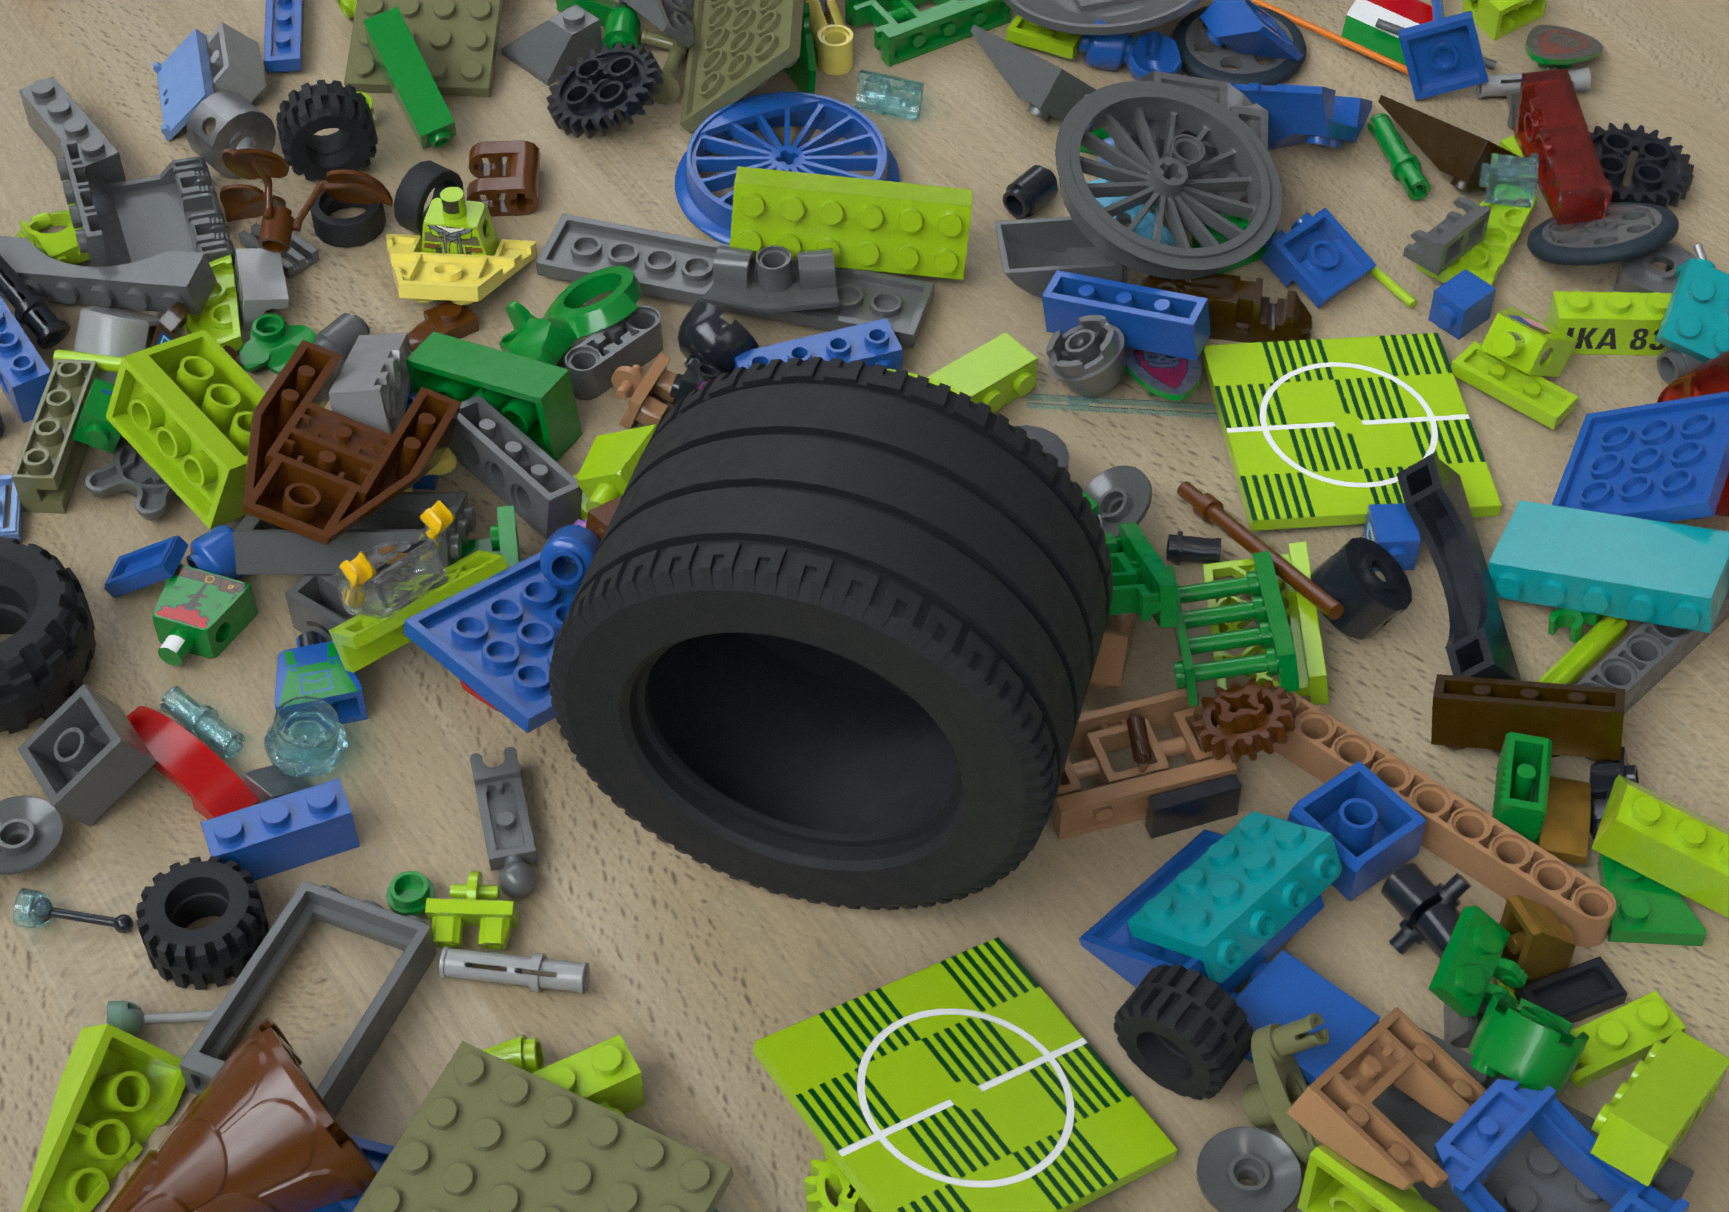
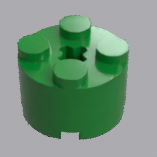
[1468,992,1589,1095]

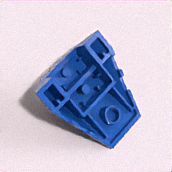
[1228,82,1373,150]

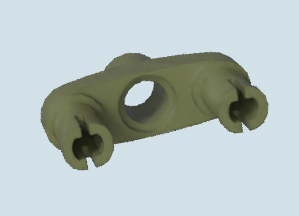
[1242,1012,1329,1164]

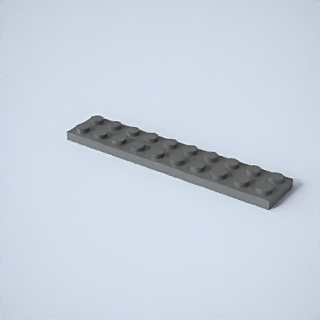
[536,214,934,347]

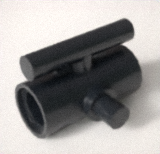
[1381,863,1471,960]

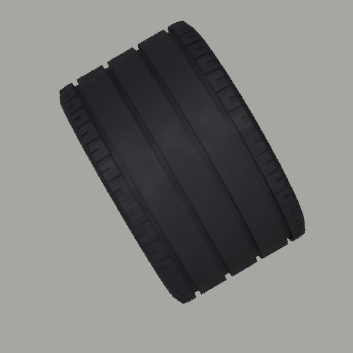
[549,357,1113,911]

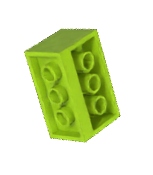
[106,329,266,529]

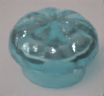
[264,696,348,777]

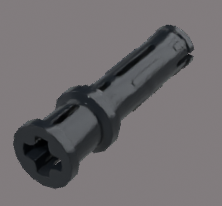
[0,255,70,349]

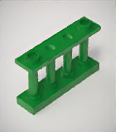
[1166,551,1300,706]

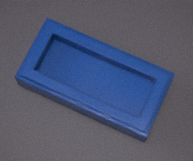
[104,535,189,598]

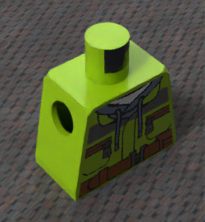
[421,187,500,256]

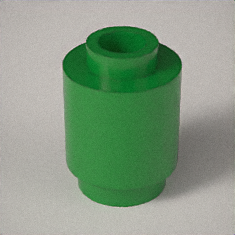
[602,7,641,50]

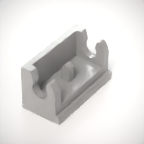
[235,248,289,330]

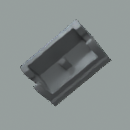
[1403,197,1491,275]

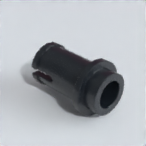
[1166,531,1221,565]

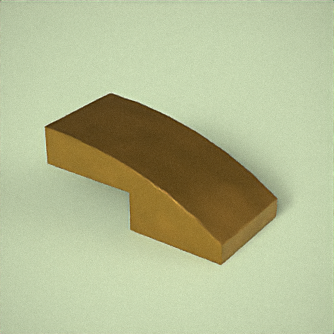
[1537,776,1591,865]

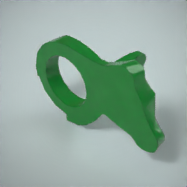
[499,266,642,366]

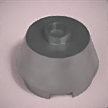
[1046,315,1126,396]

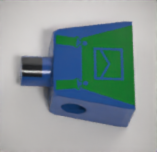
[274,631,368,736]

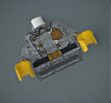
[336,500,455,619]

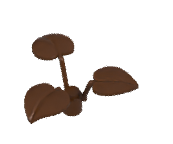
[220,148,393,253]

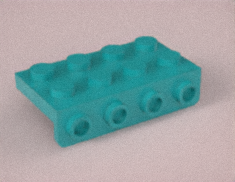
[1655,258,1729,374]
[1127,811,1342,983]

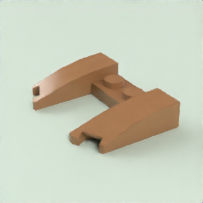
[1286,1007,1486,1190]

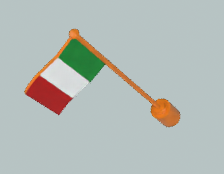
[1251,0,1433,75]

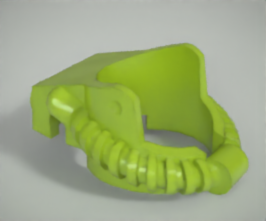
[16,204,90,265]

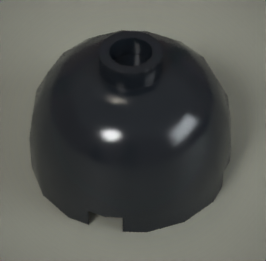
[677,301,759,375]

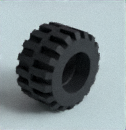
[276,79,378,182]
[136,856,269,990]
[1113,964,1254,1100]

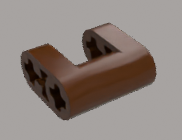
[466,140,541,217]

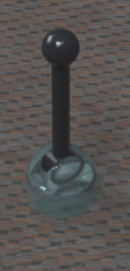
[13,888,134,934]

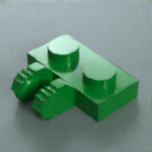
[1428,905,1529,1018]

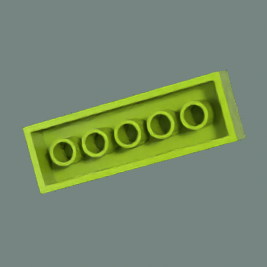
[730,166,972,280]

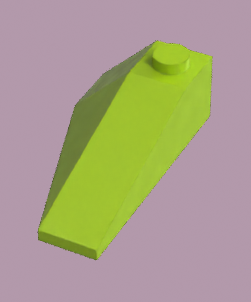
[21,1023,186,1212]

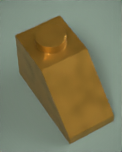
[1500,895,1576,991]

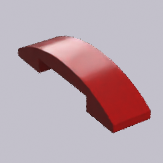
[126,706,259,820]

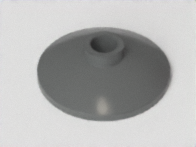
[1084,465,1152,538]
[0,796,64,875]
[1196,1127,1302,1212]

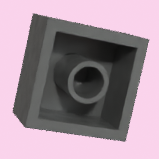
[17,684,156,827]

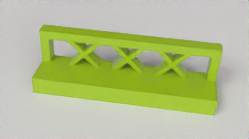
[328,550,508,673]

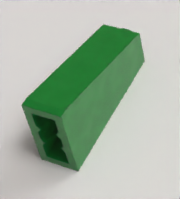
[363,6,457,149]

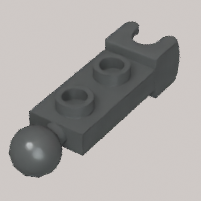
[470,747,538,898]

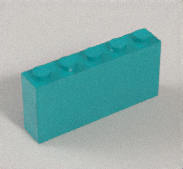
[1488,500,1729,633]

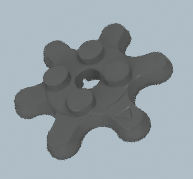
[85,435,179,521]

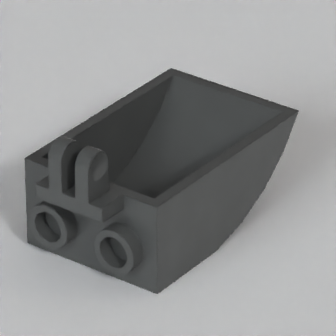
[994,213,1135,298]

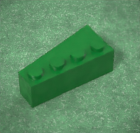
[405,332,582,462]

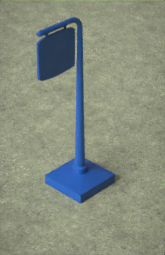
[1398,0,1489,101]

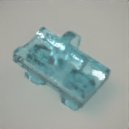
[854,69,924,121]

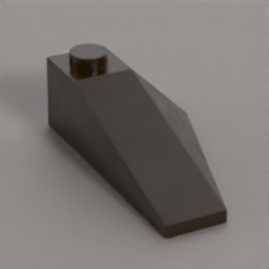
[1378,95,1530,193]

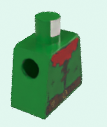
[152,564,258,666]

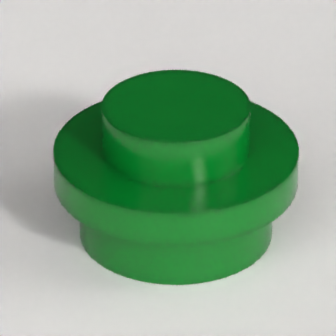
[386,871,435,916]

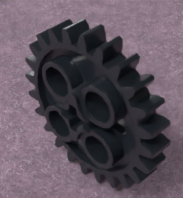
[546,42,663,139]
[1567,123,1694,208]

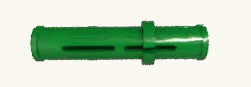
[1368,113,1431,201]

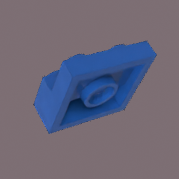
[1261,207,1376,308]

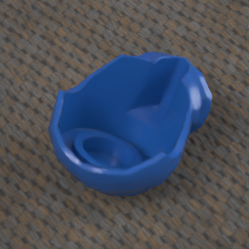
[1128,30,1182,81]

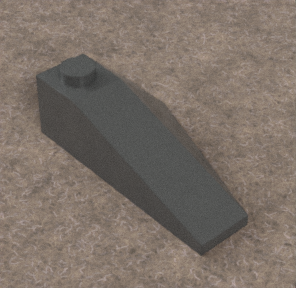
[970,25,1096,122]

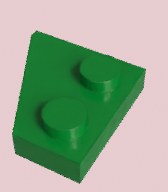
[1597,854,1706,946]

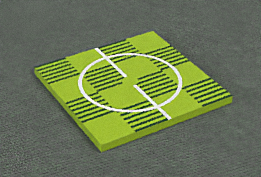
[1201,333,1502,531]
[753,937,1178,1212]

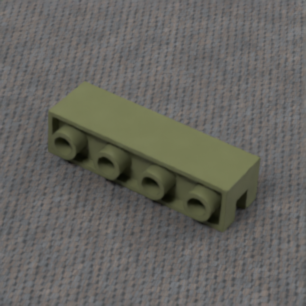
[12,359,100,514]

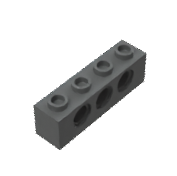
[448,395,583,539]

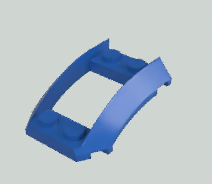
[1434,1079,1690,1212]

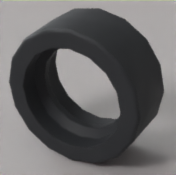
[394,160,464,236]
[310,190,386,248]

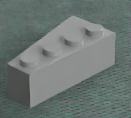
[328,332,412,435]

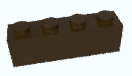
[1431,674,1626,761]

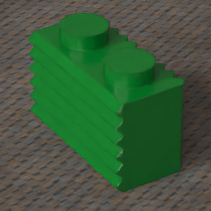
[1492,732,1553,844]

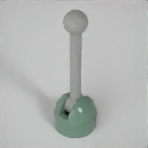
[107,1000,219,1036]

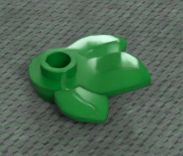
[239,314,316,375]

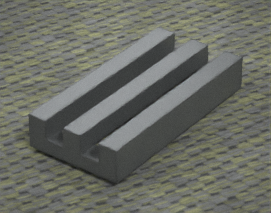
[238,223,320,279]

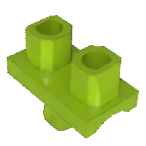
[425,871,520,951]

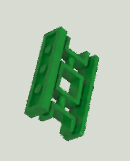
[845,0,1011,67]
[1105,522,1178,628]

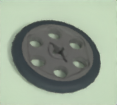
[1171,5,1307,86]
[1527,202,1679,266]

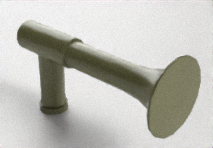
[640,29,688,105]

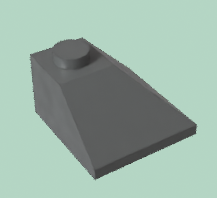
[501,4,602,86]

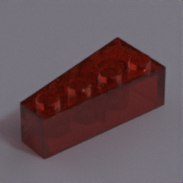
[1514,68,1612,225]

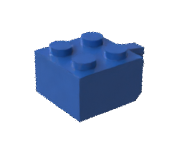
[1288,761,1427,901]

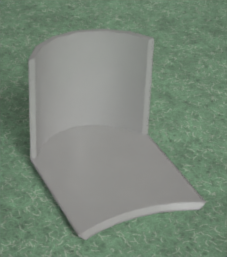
[73,307,162,385]

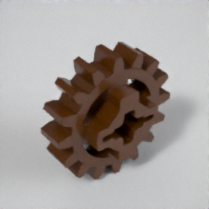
[1193,678,1295,763]

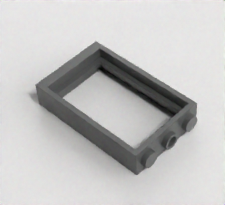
[233,492,476,575]
[179,880,437,1118]

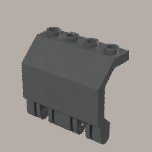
[56,139,235,266]

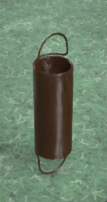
[1127,708,1152,772]

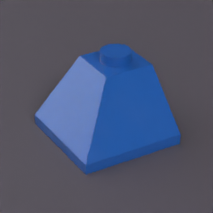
[1200,0,1304,61]

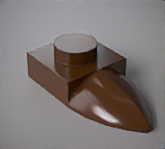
[408,301,479,352]

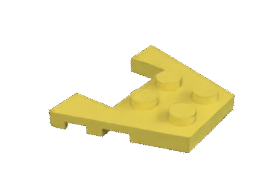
[386,234,537,305]

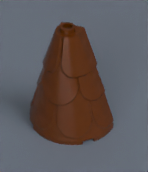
[105,1018,377,1212]

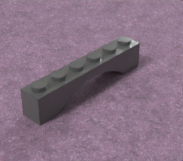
[0,236,217,315]

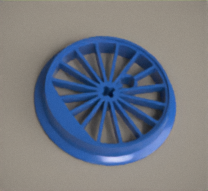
[675,92,900,245]

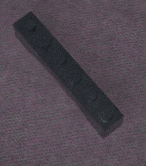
[1397,453,1521,681]

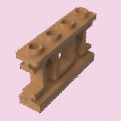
[1051,688,1238,840]

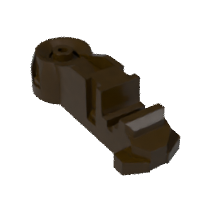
[1140,273,1313,343]

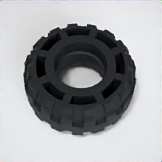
[0,537,96,734]

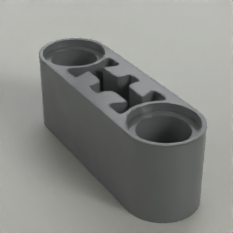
[565,306,663,400]

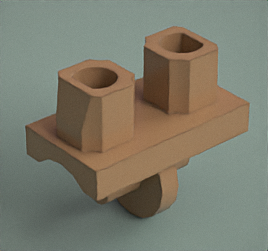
[611,352,676,429]

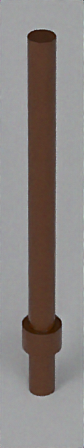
[1177,481,1344,620]

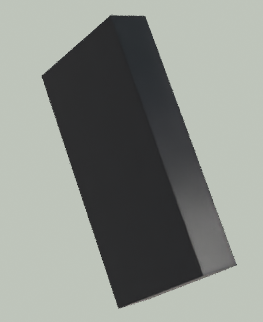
[1145,774,1242,839]
[1515,956,1627,1023]

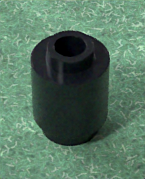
[1003,165,1058,218]

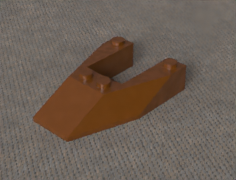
[241,340,462,545]

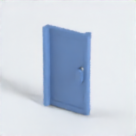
[153,28,214,140]

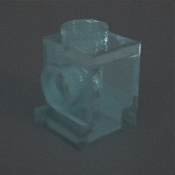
[1478,153,1539,208]

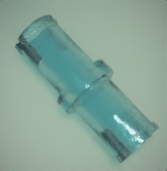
[160,686,245,759]

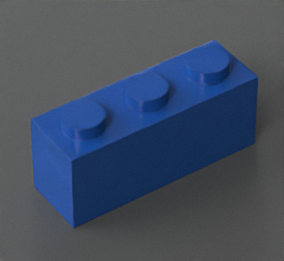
[200,778,360,881]

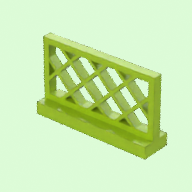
[1203,541,1329,705]

